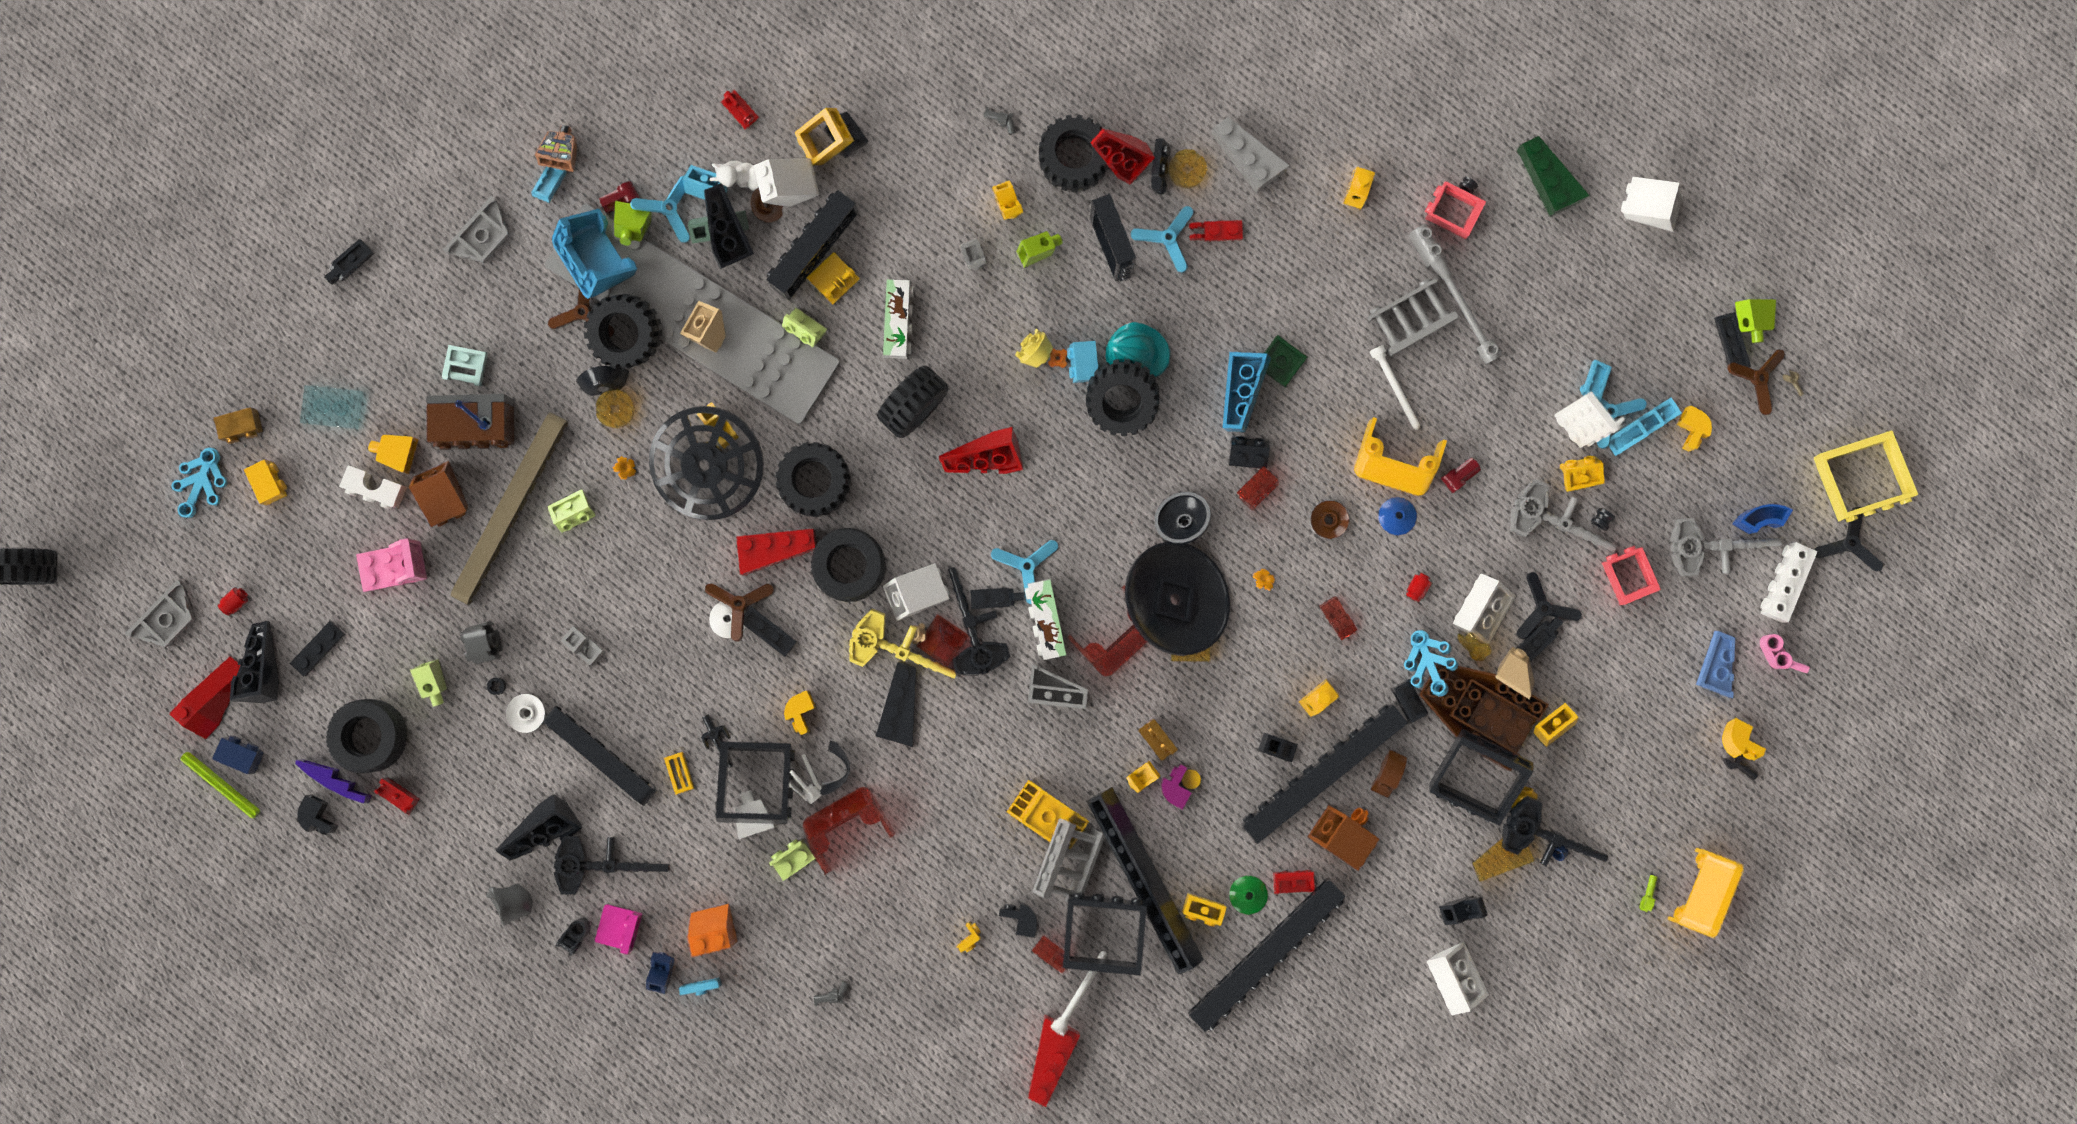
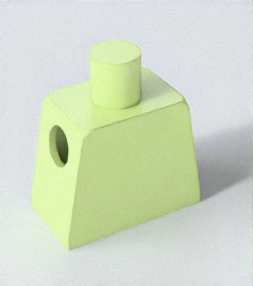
[410,659,447,707]

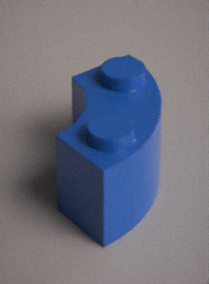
[1732,504,1793,534]

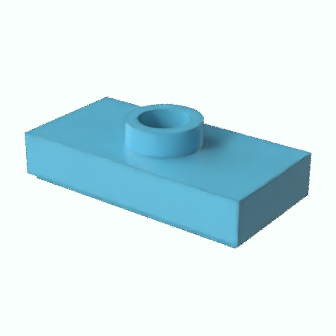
[531,167,567,203]
[1581,360,1612,401]
[679,978,721,995]

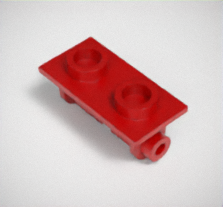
[721,90,759,130]

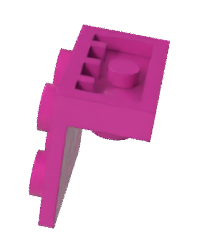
[595,904,643,955]

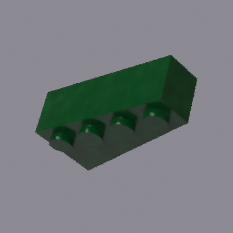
[1517,136,1590,217]

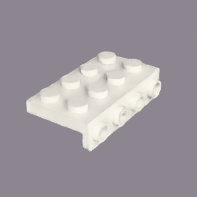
[1554,392,1626,448]

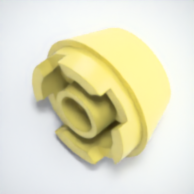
[1015,329,1053,368]

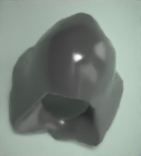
[486,883,533,926]

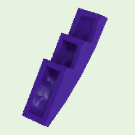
[295,759,372,804]

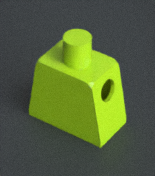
[614,201,652,246]
[1016,231,1062,268]
[1735,299,1776,343]

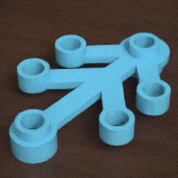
[171,448,228,518]
[1404,630,1458,697]

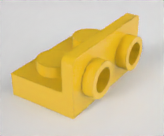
[1560,456,1605,492]

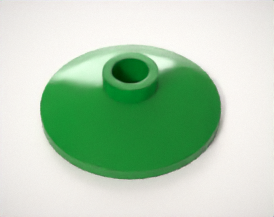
[1229,876,1268,915]

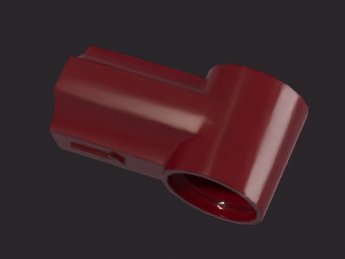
[599,181,640,214]
[1440,457,1481,493]

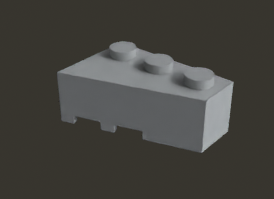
[1028,664,1088,709]

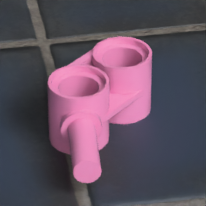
[1760,634,1810,673]

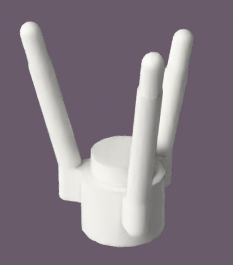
[790,754,822,804]

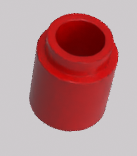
[1406,573,1432,602]
[218,588,248,616]

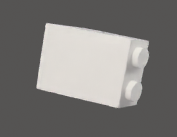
[754,158,819,207]
[1621,177,1683,232]
[883,563,949,621]

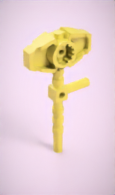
[849,608,956,679]

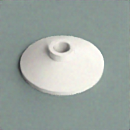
[709,602,746,638]
[506,694,545,733]

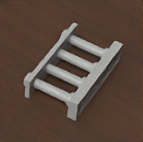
[1367,278,1459,357]
[1032,818,1105,908]

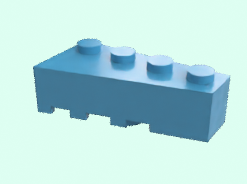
[1222,352,1271,432]

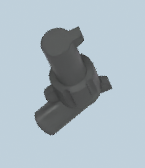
[984,107,1016,135]
[814,981,850,1006]

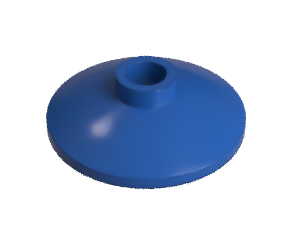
[1379,497,1417,535]

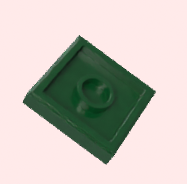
[1264,335,1308,388]

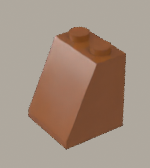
[409,461,468,527]
[1307,805,1379,871]

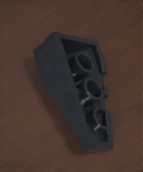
[704,183,754,269]
[230,621,279,703]
[496,794,582,860]

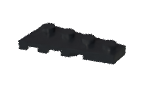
[876,662,916,747]

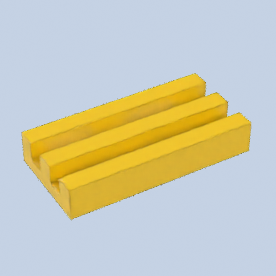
[664,752,694,795]

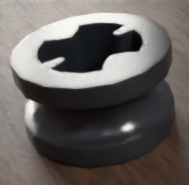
[1459,177,1478,194]
[487,678,506,695]

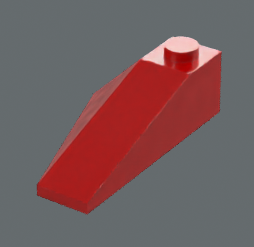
[1090,129,1155,184]
[939,427,1023,474]
[169,656,240,739]

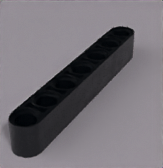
[543,706,657,806]

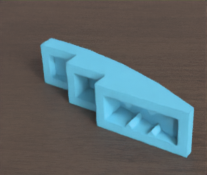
[1608,397,1682,456]

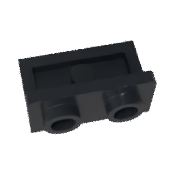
[824,111,869,158]
[1229,436,1270,469]

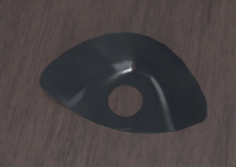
[576,366,629,396]
[820,740,850,795]

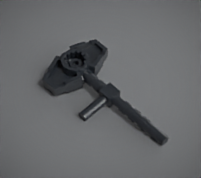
[948,567,1011,676]
[1502,796,1608,866]
[553,836,669,895]

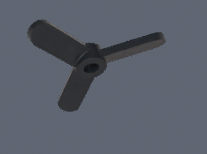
[1814,507,1883,572]
[1517,572,1582,639]

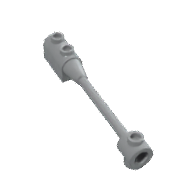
[1409,223,1502,365]

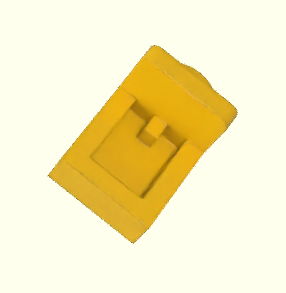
[1127,760,1160,793]
[957,921,981,953]

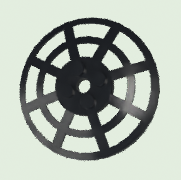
[649,406,764,520]

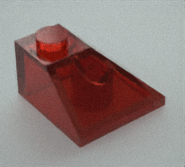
[916,614,968,667]

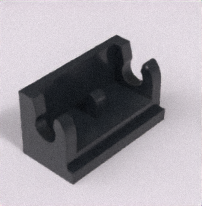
[1391,679,1428,723]

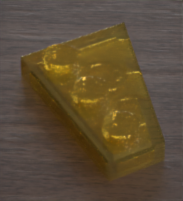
[1472,838,1534,882]

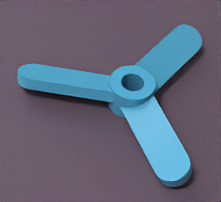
[630,176,689,243]
[1131,206,1193,272]
[1580,384,1646,449]
[991,540,1058,604]

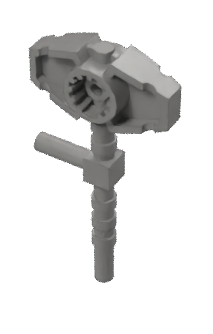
[1510,479,1617,552]
[1669,518,1782,576]

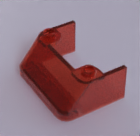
[1067,585,1147,677]
[803,787,895,875]

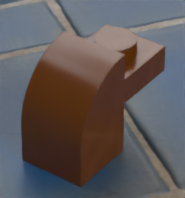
[1370,750,1407,798]

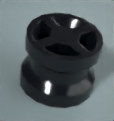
[1591,508,1615,531]

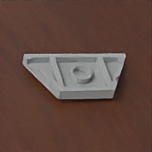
[443,196,510,263]
[125,580,195,647]

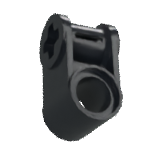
[555,918,590,957]

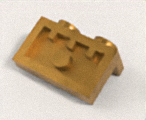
[1139,719,1178,760]

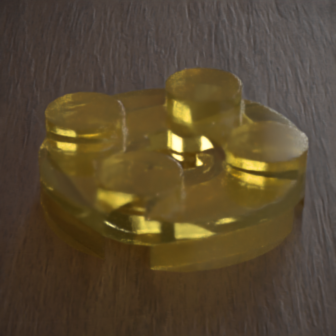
[1168,149,1207,188]
[595,390,635,429]

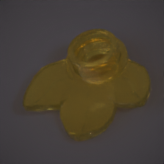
[1457,632,1492,661]

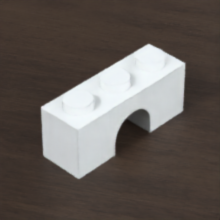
[339,465,407,510]

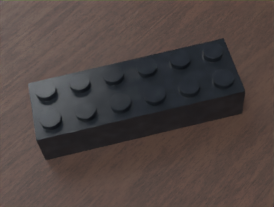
[766,190,859,301]

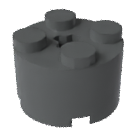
[460,621,503,664]

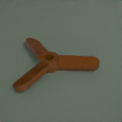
[548,289,615,337]
[1727,349,1785,415]
[705,583,773,642]

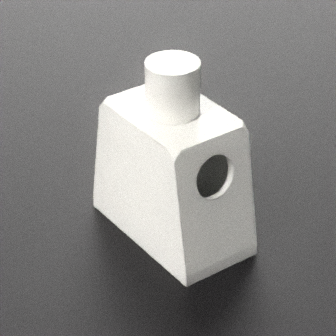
[735,790,776,839]

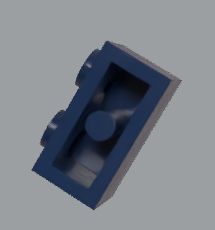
[212,735,264,774]

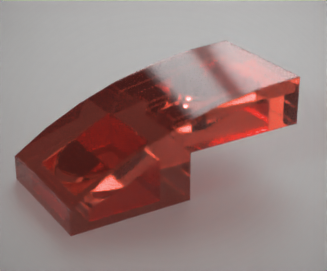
[1319,596,1357,640]
[1031,934,1071,973]

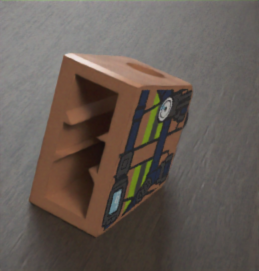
[535,125,577,172]

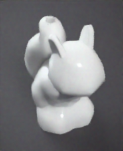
[710,161,758,191]

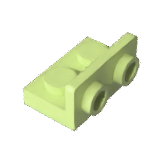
[782,308,827,347]
[547,490,595,532]
[769,839,816,881]

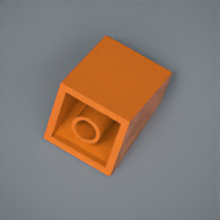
[687,904,738,957]

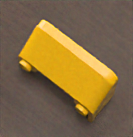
[1354,417,1447,496]
[1667,848,1743,938]

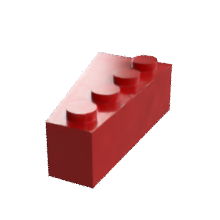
[736,529,817,576]
[1028,1015,1080,1107]

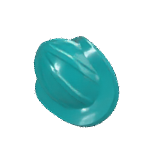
[1105,322,1170,378]

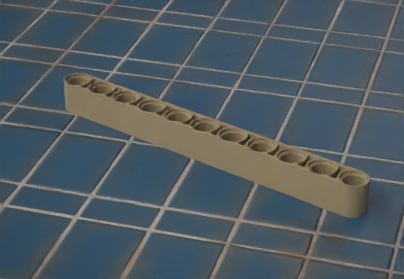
[451,412,568,605]

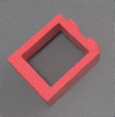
[1425,181,1486,239]
[1602,546,1661,605]

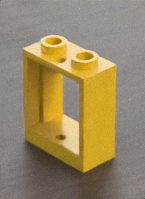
[794,108,854,166]

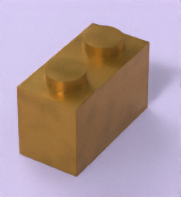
[214,407,263,444]

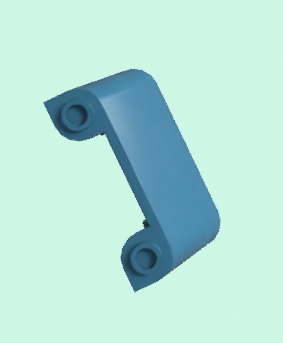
[552,209,637,298]

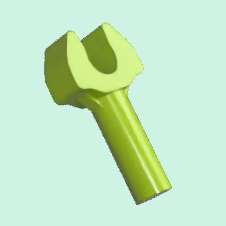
[1640,875,1658,912]

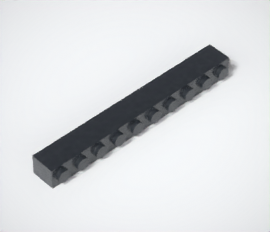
[1241,704,1408,844]
[1086,787,1204,975]
[1188,878,1346,1033]

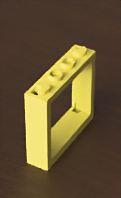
[1813,431,1918,523]

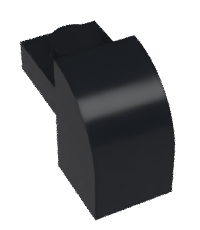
[1258,733,1298,763]
[297,794,338,835]
[1439,896,1488,925]
[999,902,1037,938]

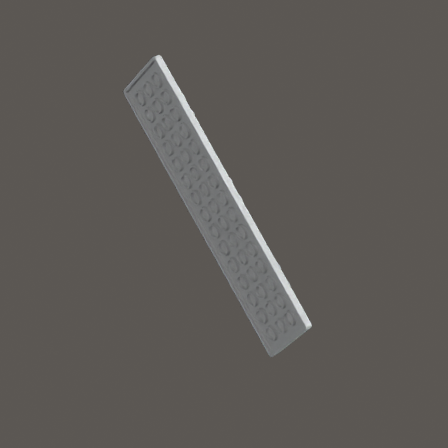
[545,204,839,424]

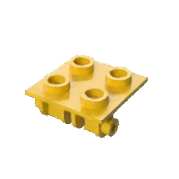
[807,252,860,305]

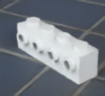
[1761,542,1818,623]

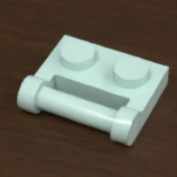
[442,345,488,386]

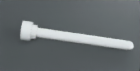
[1370,345,1420,430]
[1051,951,1107,1036]

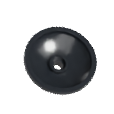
[1154,492,1211,545]

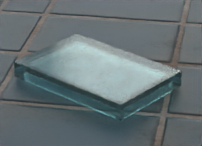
[300,385,363,429]

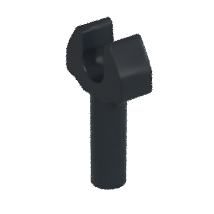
[1723,754,1758,780]

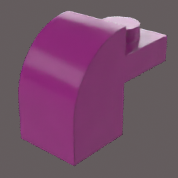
[1161,764,1191,810]

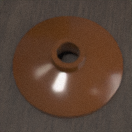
[751,187,784,223]
[1311,501,1349,539]

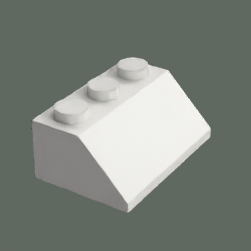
[1453,574,1516,645]
[1427,942,1489,1015]

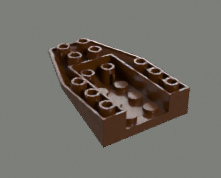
[1419,664,1549,771]

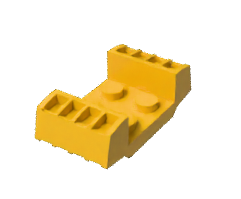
[1007,780,1089,849]

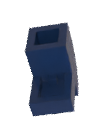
[646,952,675,994]

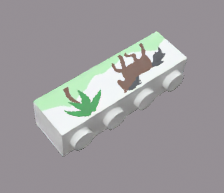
[883,279,914,359]
[1025,579,1066,660]

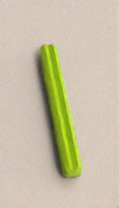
[180,752,260,818]

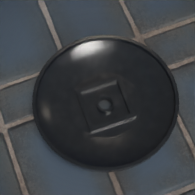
[1125,542,1230,656]

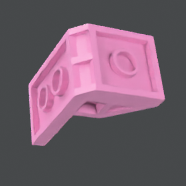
[356,538,427,592]

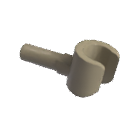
[1783,370,1804,396]

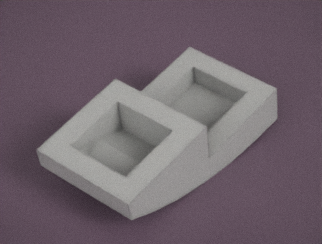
[561,626,605,667]

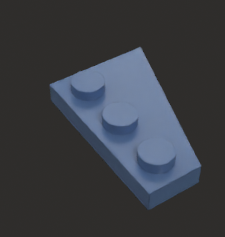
[1696,631,1735,698]

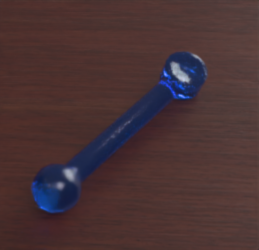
[455,400,488,429]

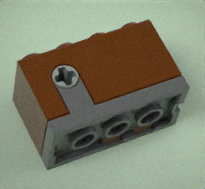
[426,394,514,450]

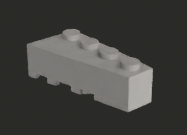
[1211,117,1289,193]

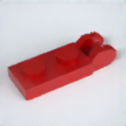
[1189,220,1243,242]

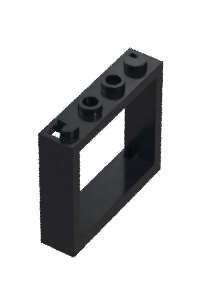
[1090,193,1136,282]
[1429,728,1534,826]
[715,742,795,824]
[1063,892,1147,976]

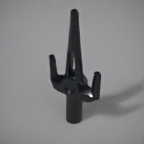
[701,714,732,768]

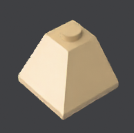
[680,301,726,353]
[1495,646,1535,699]

